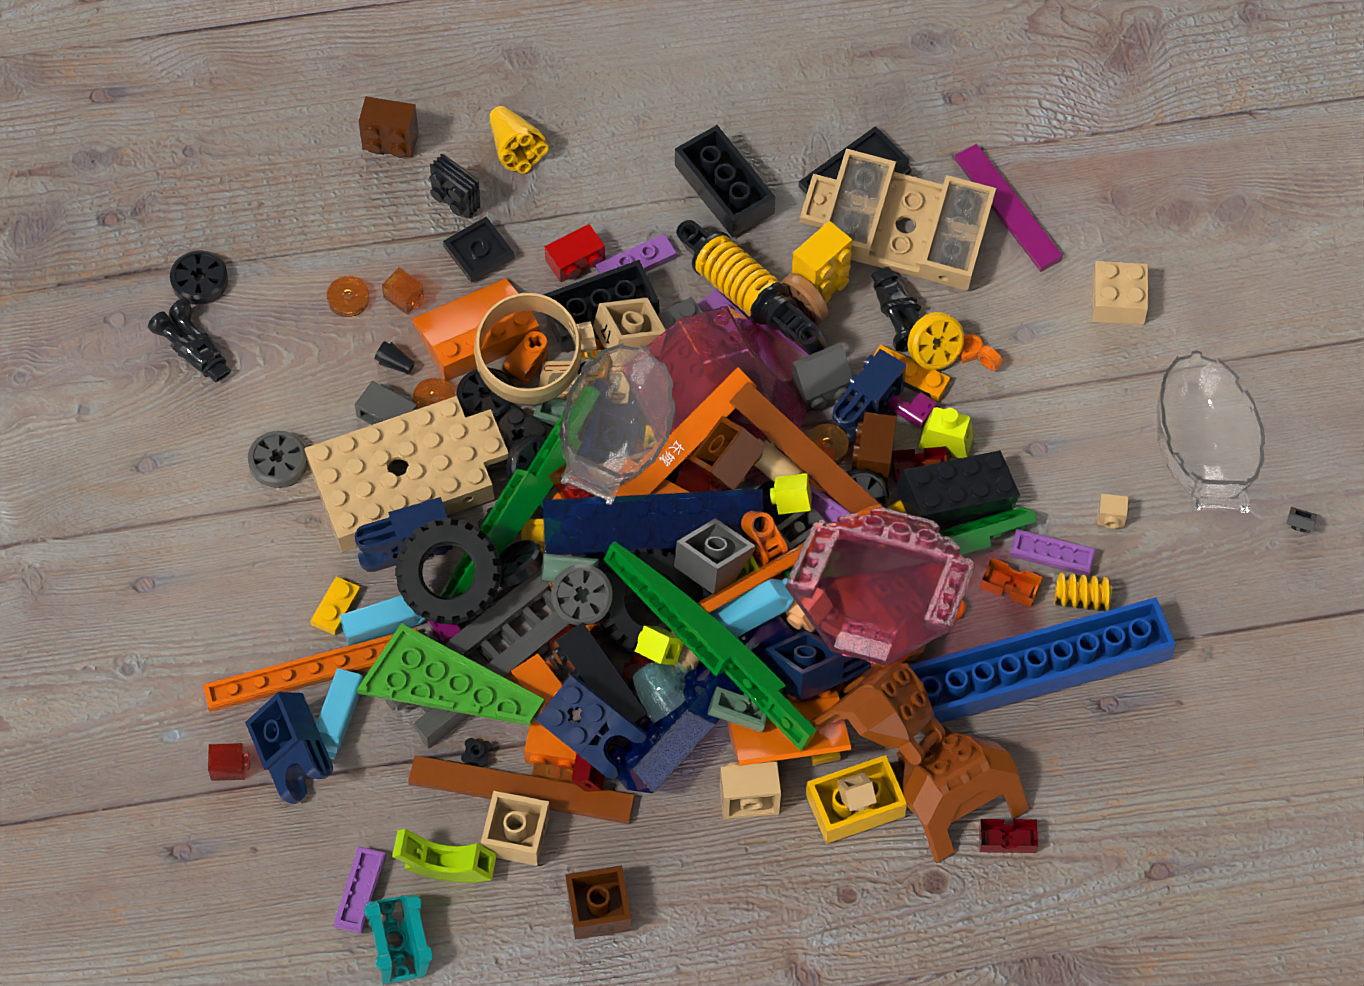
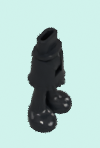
[871,267,921,352]
[148,298,231,383]

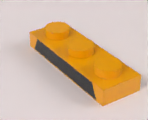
[873,345,951,402]

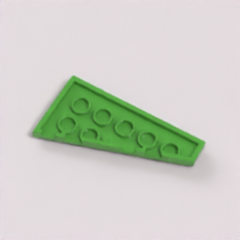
[357,623,545,726]

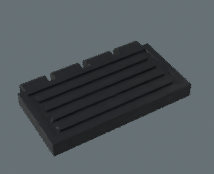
[798,126,912,195]

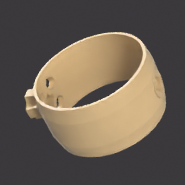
[473,293,596,405]

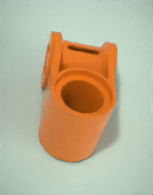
[503,331,548,384]
[741,511,788,565]

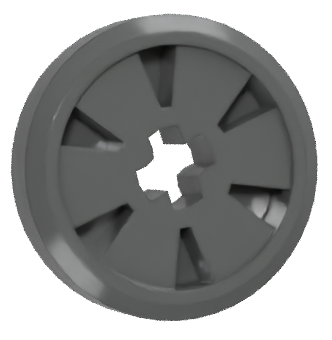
[248,431,308,488]
[551,564,613,626]

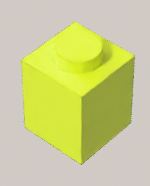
[770,473,812,515]
[635,625,684,665]

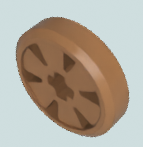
[781,273,828,326]

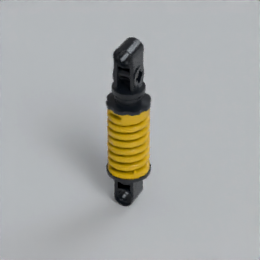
[676,220,826,355]

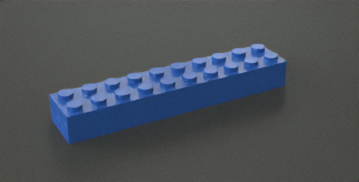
[909,597,1176,723]

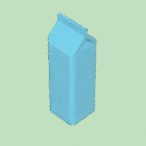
[709,578,799,638]
[339,595,425,645]
[316,668,363,760]

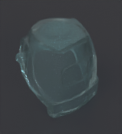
[633,661,686,723]

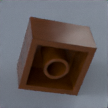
[358,96,419,158]
[851,412,897,485]
[690,416,767,490]
[565,865,632,940]

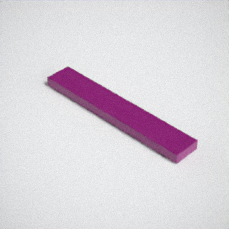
[955,144,1063,272]

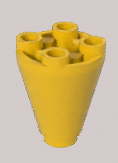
[490,106,549,174]

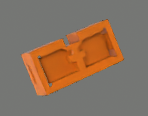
[980,558,1042,607]

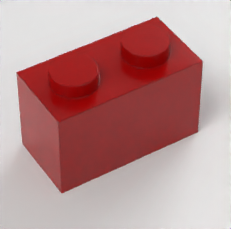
[544,224,605,282]

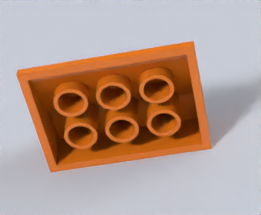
[412,278,540,382]
[727,687,851,766]

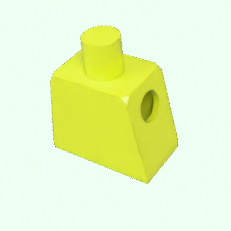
[918,407,974,459]

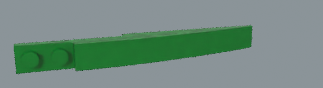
[439,384,600,598]
[781,506,1037,580]
[604,542,817,751]

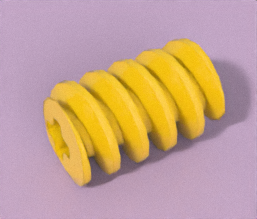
[1054,572,1112,611]

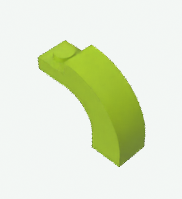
[392,829,497,883]

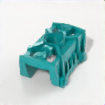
[364,894,433,985]

